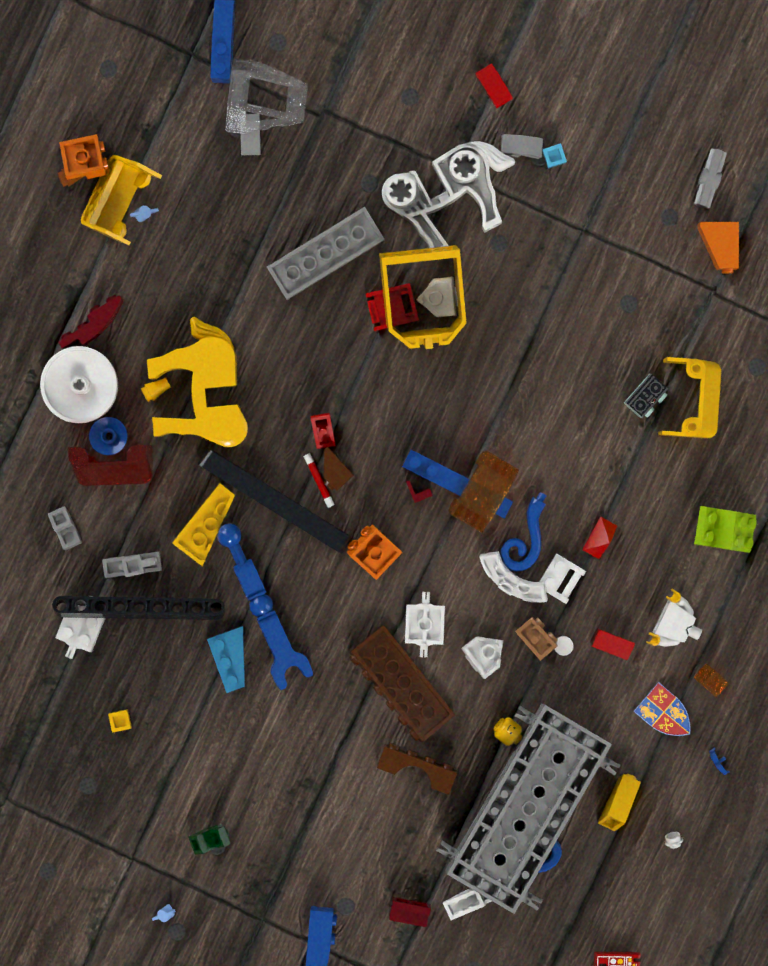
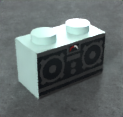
[624,374,668,418]

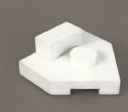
[416,277,457,317]
[461,636,503,679]

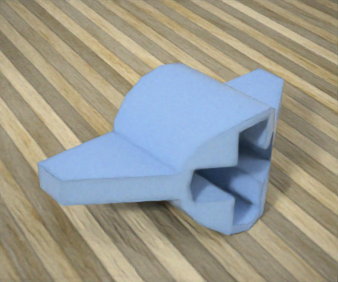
[130,206,159,222]
[152,904,176,922]

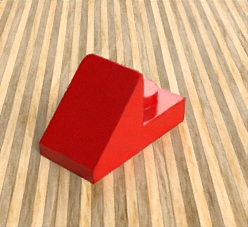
[310,413,336,449]

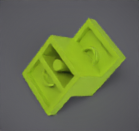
[694,506,756,553]

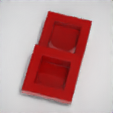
[475,63,513,109]

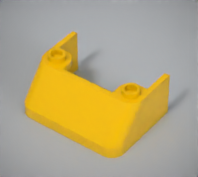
[81,155,162,245]
[658,357,721,438]

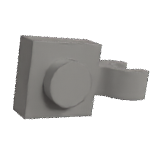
[121,554,158,577]

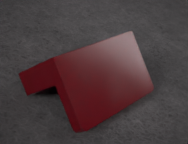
[406,480,433,503]
[389,897,431,927]

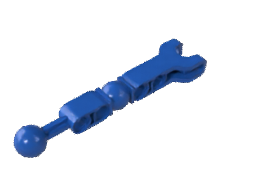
[217,523,313,690]

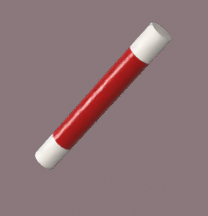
[303,453,335,508]

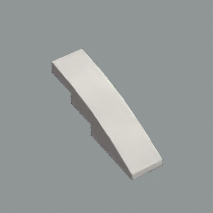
[443,888,492,920]

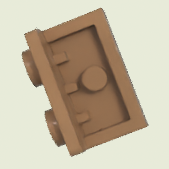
[515,617,558,661]

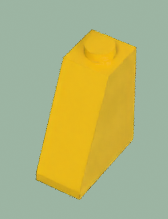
[598,774,641,831]

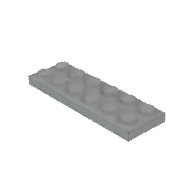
[267,207,385,300]

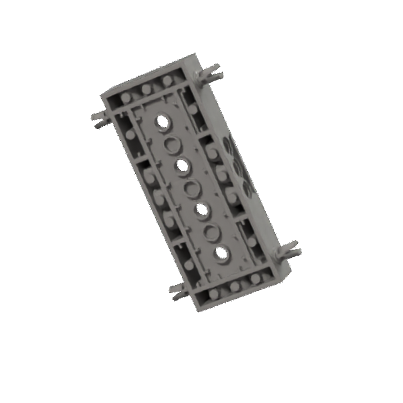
[436,703,620,914]

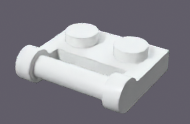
[539,553,586,604]

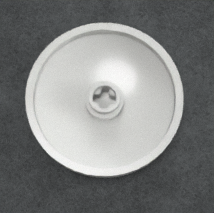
[40,346,118,423]

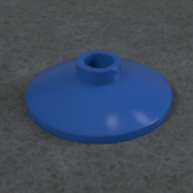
[89,417,128,455]

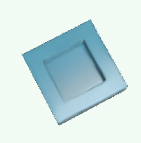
[542,143,567,169]

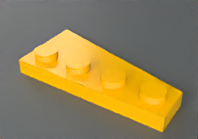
[172,483,235,566]

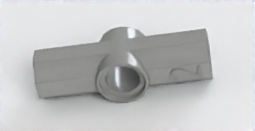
[693,148,727,209]

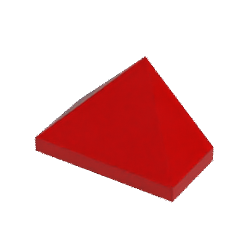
[582,516,617,559]

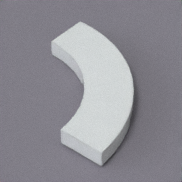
[479,551,548,602]

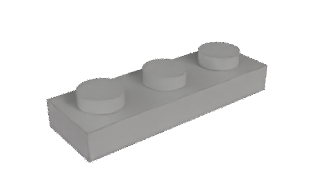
[102,551,162,578]

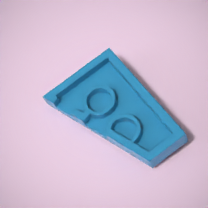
[207,626,245,693]

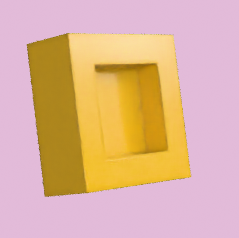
[108,709,132,733]

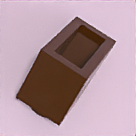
[324,447,354,491]

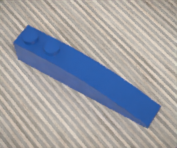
[210,0,235,83]
[402,450,513,519]
[306,906,337,966]

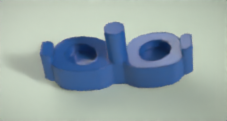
[709,747,730,775]

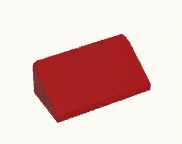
[592,629,635,660]

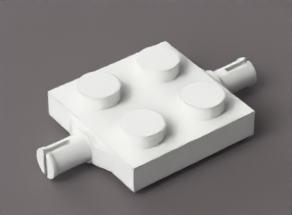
[405,592,445,657]
[55,596,105,659]

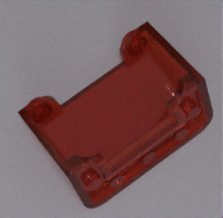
[68,445,153,486]

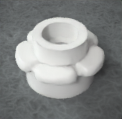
[665,832,683,849]

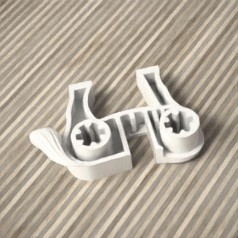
[382,141,515,248]

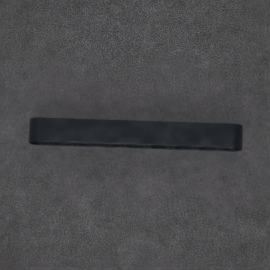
[198,448,352,554]
[52,596,225,620]

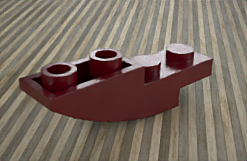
[58,295,124,349]

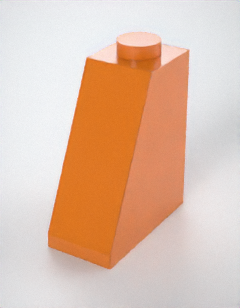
[697,222,739,274]

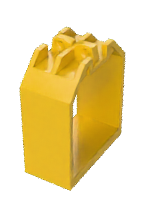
[379,245,466,349]

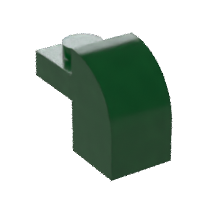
[188,824,230,855]

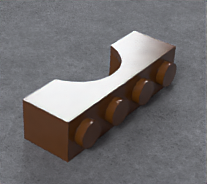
[377,743,457,795]

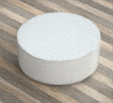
[555,636,573,656]

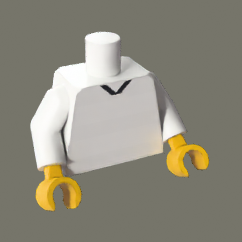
[646,589,702,647]

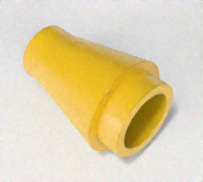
[141,378,171,402]

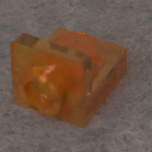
[694,664,729,698]

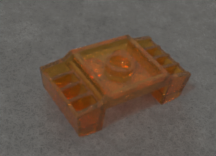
[448,451,519,533]

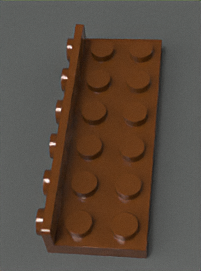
[349,625,455,742]

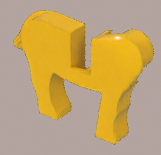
[147,317,248,447]

